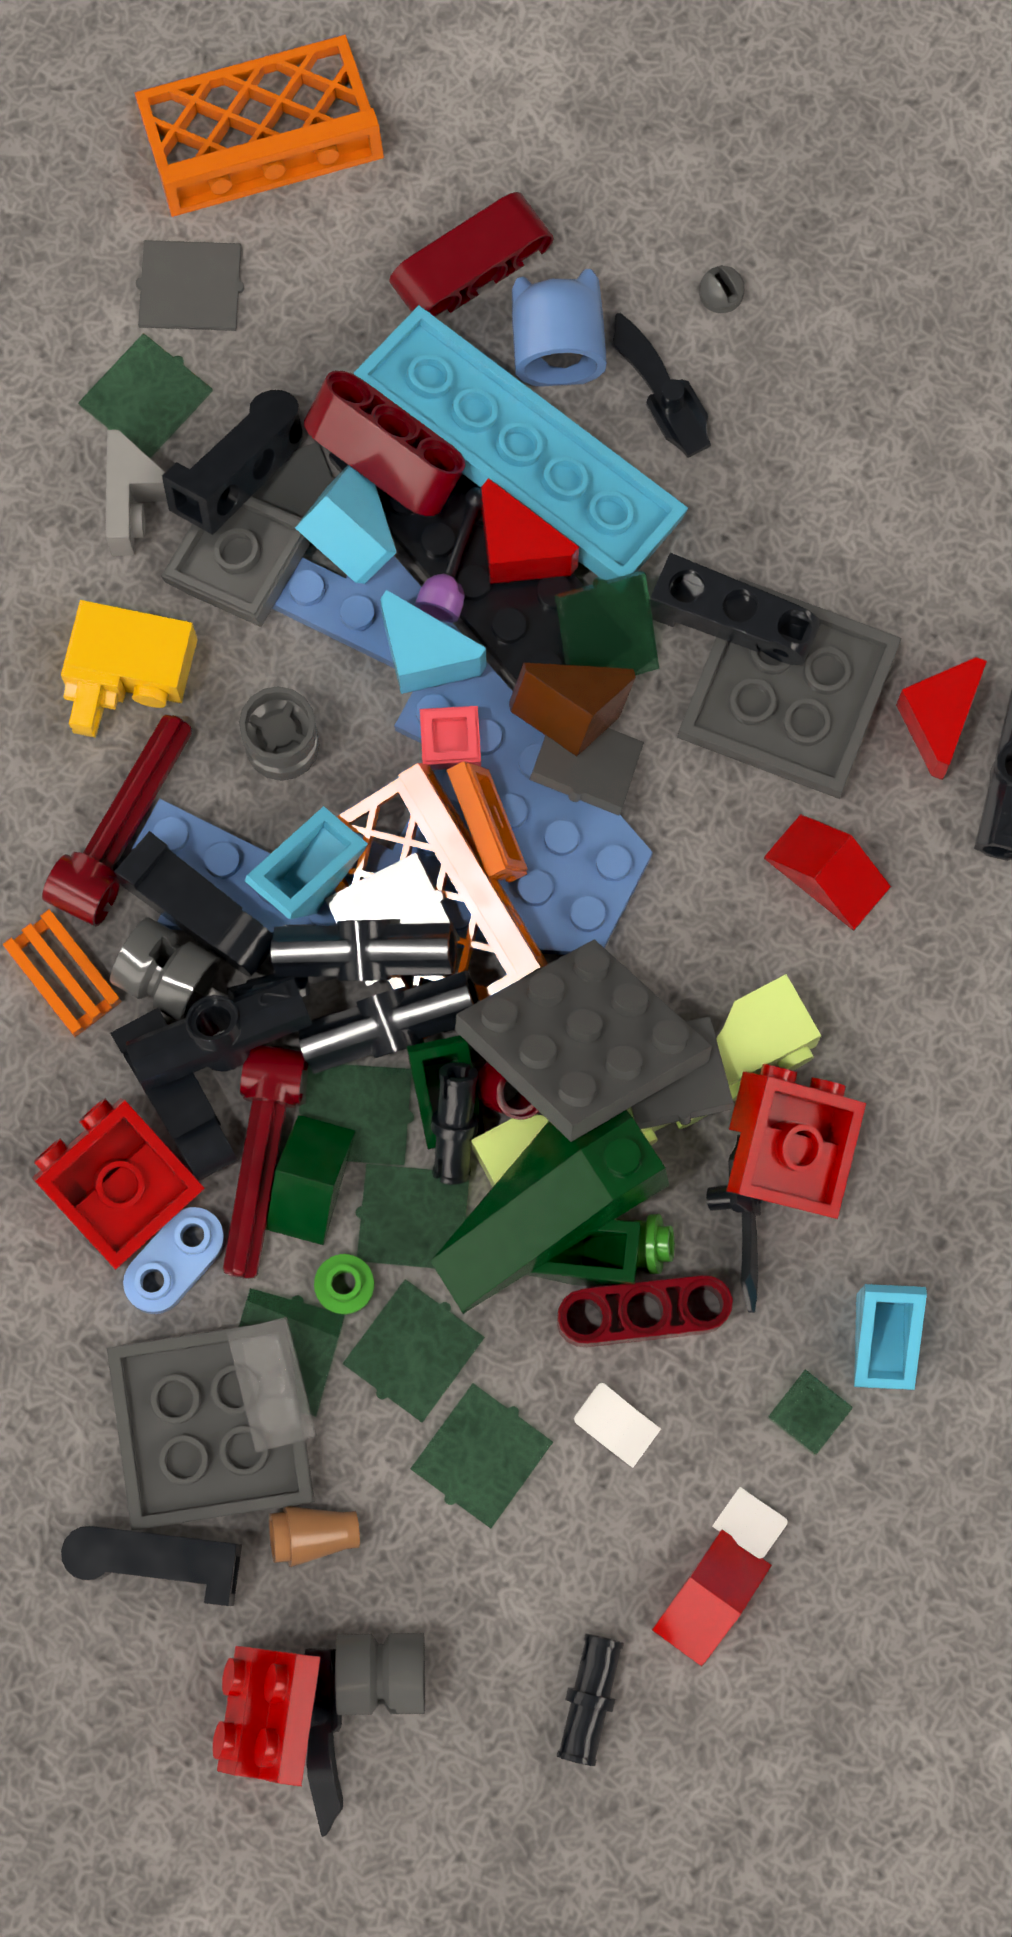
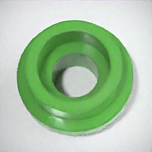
[634,1214,675,1274]
[314,1254,374,1315]

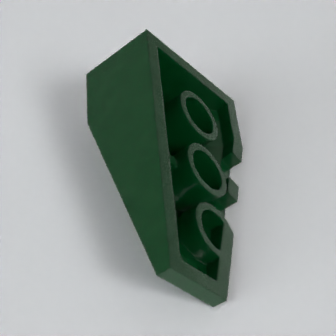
[431,1110,669,1314]

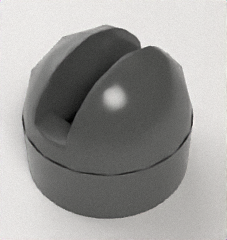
[699,265,744,313]

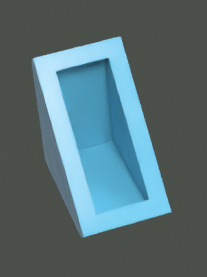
[295,465,397,584]
[380,590,487,694]
[245,806,368,919]
[854,1284,927,1390]

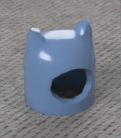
[512,269,607,386]

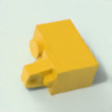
[61,600,198,738]

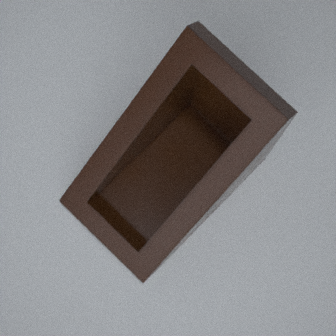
[509,662,636,757]

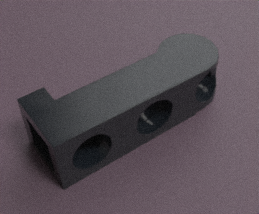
[162,390,303,535]
[650,553,821,665]
[114,831,273,977]
[110,1008,238,1181]
[61,1526,242,1606]

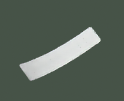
[574,1383,788,1559]

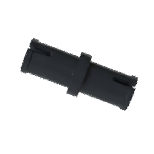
[431,1062,479,1185]
[557,1633,624,1766]

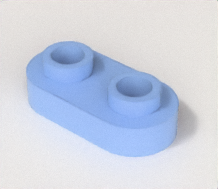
[123,1207,225,1314]

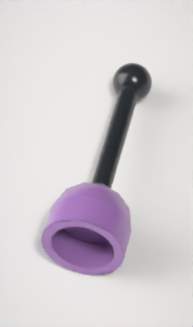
[414,487,482,623]

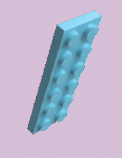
[353,305,688,592]

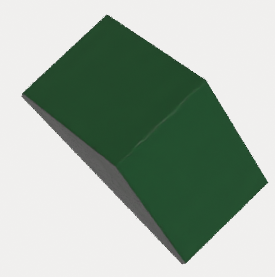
[407,1035,485,1150]
[266,1115,356,1246]
[526,1220,641,1286]

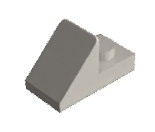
[106,430,167,556]

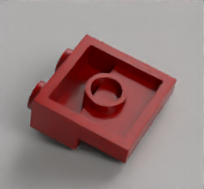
[726,1064,866,1219]
[32,1098,205,1270]
[213,1646,320,1787]

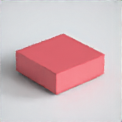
[420,706,481,770]

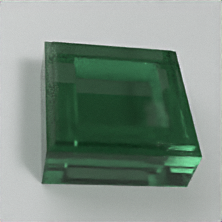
[767,1369,853,1456]

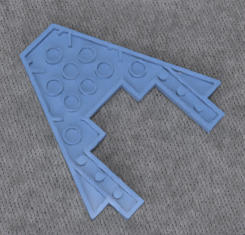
[132,556,653,955]

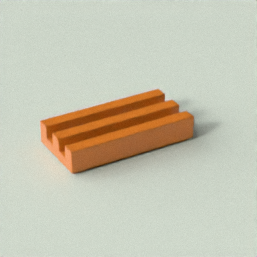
[447,761,528,883]
[2,909,122,1037]

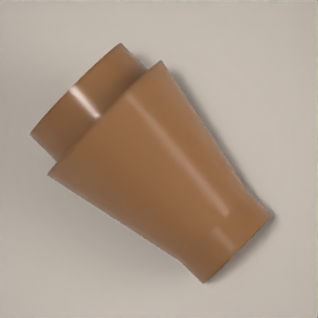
[269,1506,360,1567]

